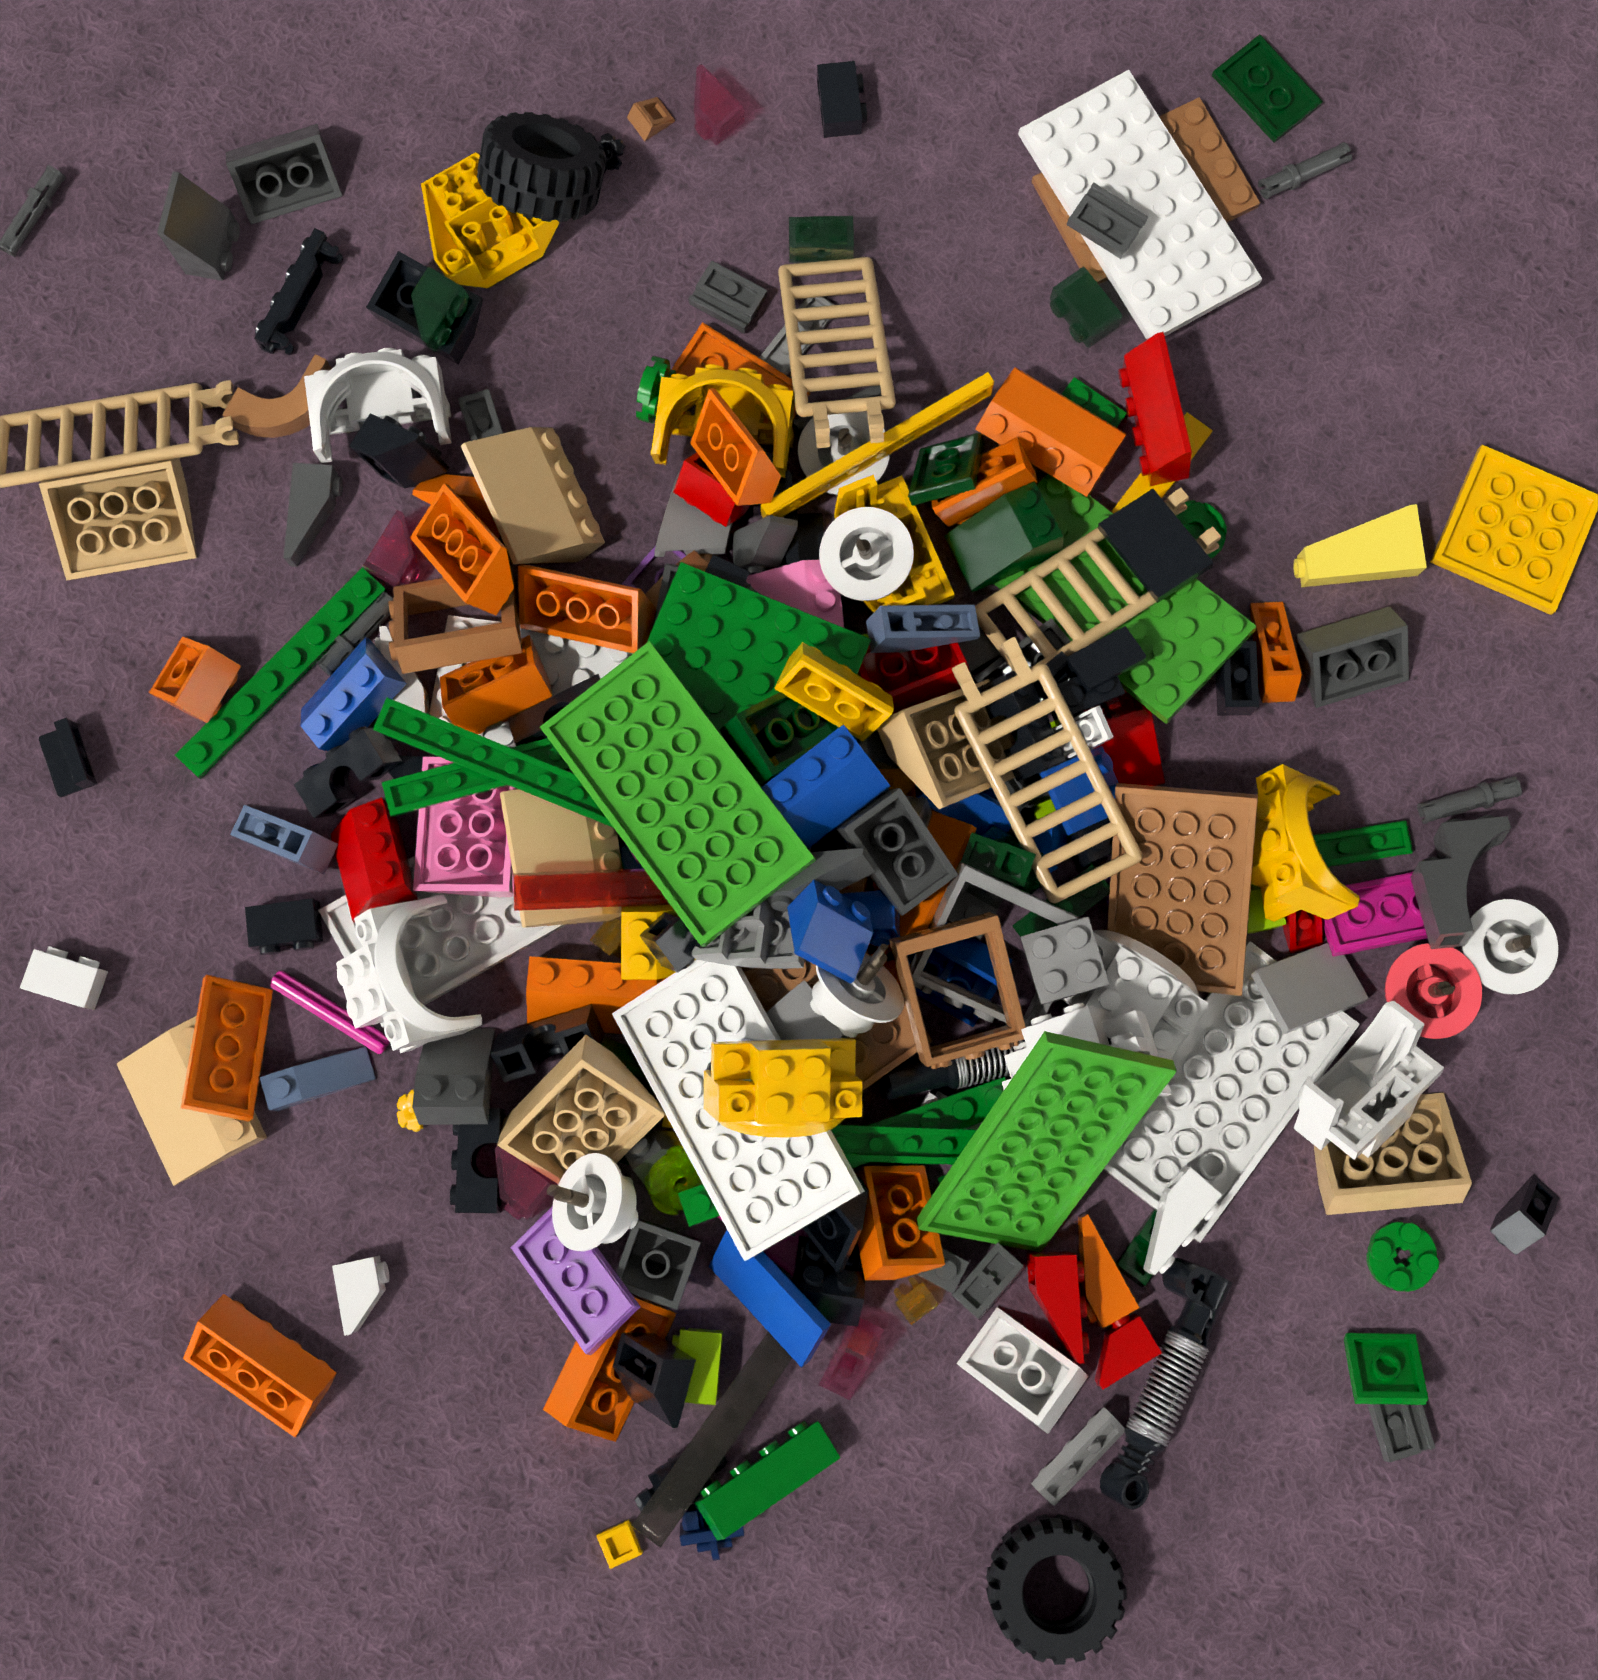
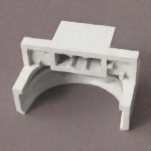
[304,348,452,463]
[336,895,482,1053]
[1061,930,1209,1060]
[1294,1001,1444,1160]
[1002,1003,1172,1097]

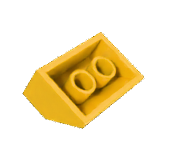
[774,642,894,741]

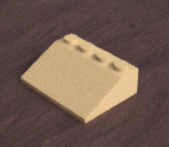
[461,427,605,564]
[39,458,197,581]
[877,679,1016,809]
[500,789,629,928]
[117,1016,267,1186]
[497,1035,666,1184]
[1314,1093,1472,1215]

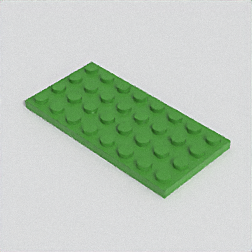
[993,474,1257,724]
[540,641,816,947]
[916,1031,1177,1252]

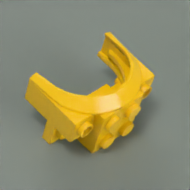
[651,364,795,478]
[834,475,955,612]
[1251,764,1360,922]
[704,1038,862,1138]

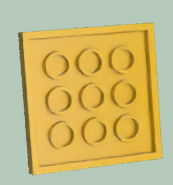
[1430,445,1598,615]

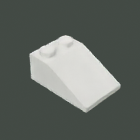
[957,1307,1089,1434]

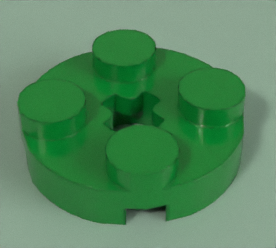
[636,356,677,424]
[1366,1222,1439,1292]

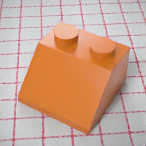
[149,636,241,723]

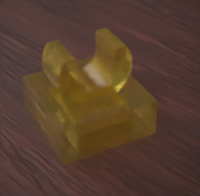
[590,918,621,958]
[894,1277,939,1325]

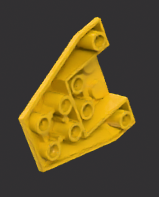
[421,152,560,288]

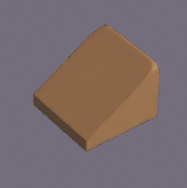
[627,97,675,141]

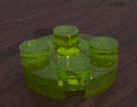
[644,1145,703,1215]

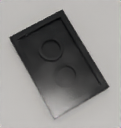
[1098,489,1214,603]

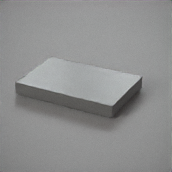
[1251,943,1369,1034]

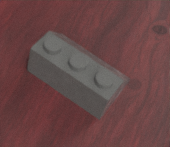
[226,124,342,225]
[1297,606,1409,708]

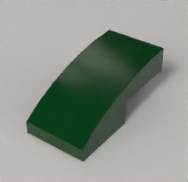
[961,833,1036,887]
[1116,1209,1157,1287]

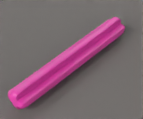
[270,970,390,1054]

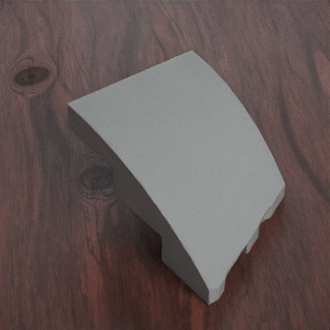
[654,473,733,557]
[692,900,805,969]
[767,980,847,1040]

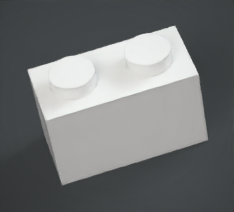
[20,946,108,1010]

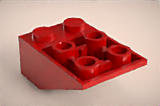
[1090,690,1165,786]
[1027,1251,1089,1364]

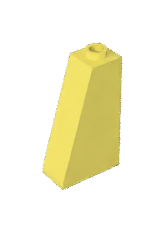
[1293,504,1427,587]

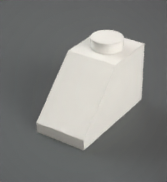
[332,1255,389,1336]

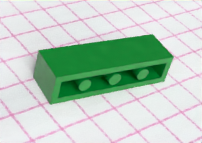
[695,1420,841,1541]

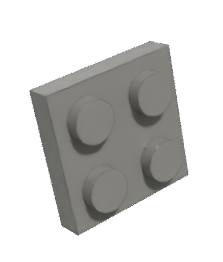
[1020,917,1110,1005]

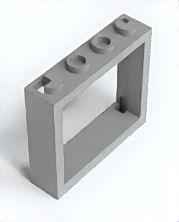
[910,861,1082,1027]

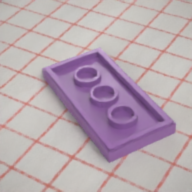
[510,1206,641,1355]

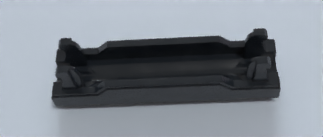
[254,228,344,355]

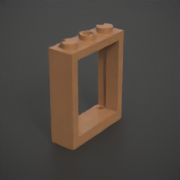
[389,566,522,674]
[889,912,1026,1069]

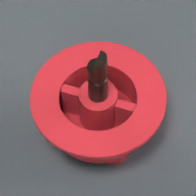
[1385,943,1482,1039]

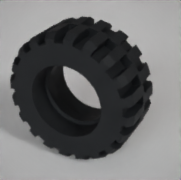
[477,112,607,222]
[986,1514,1127,1665]

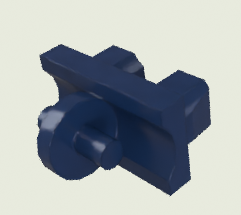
[680,1503,744,1561]

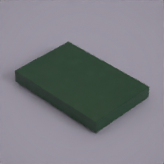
[1212,34,1323,143]
[908,432,985,506]

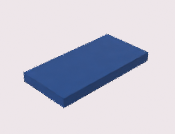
[709,1230,831,1368]

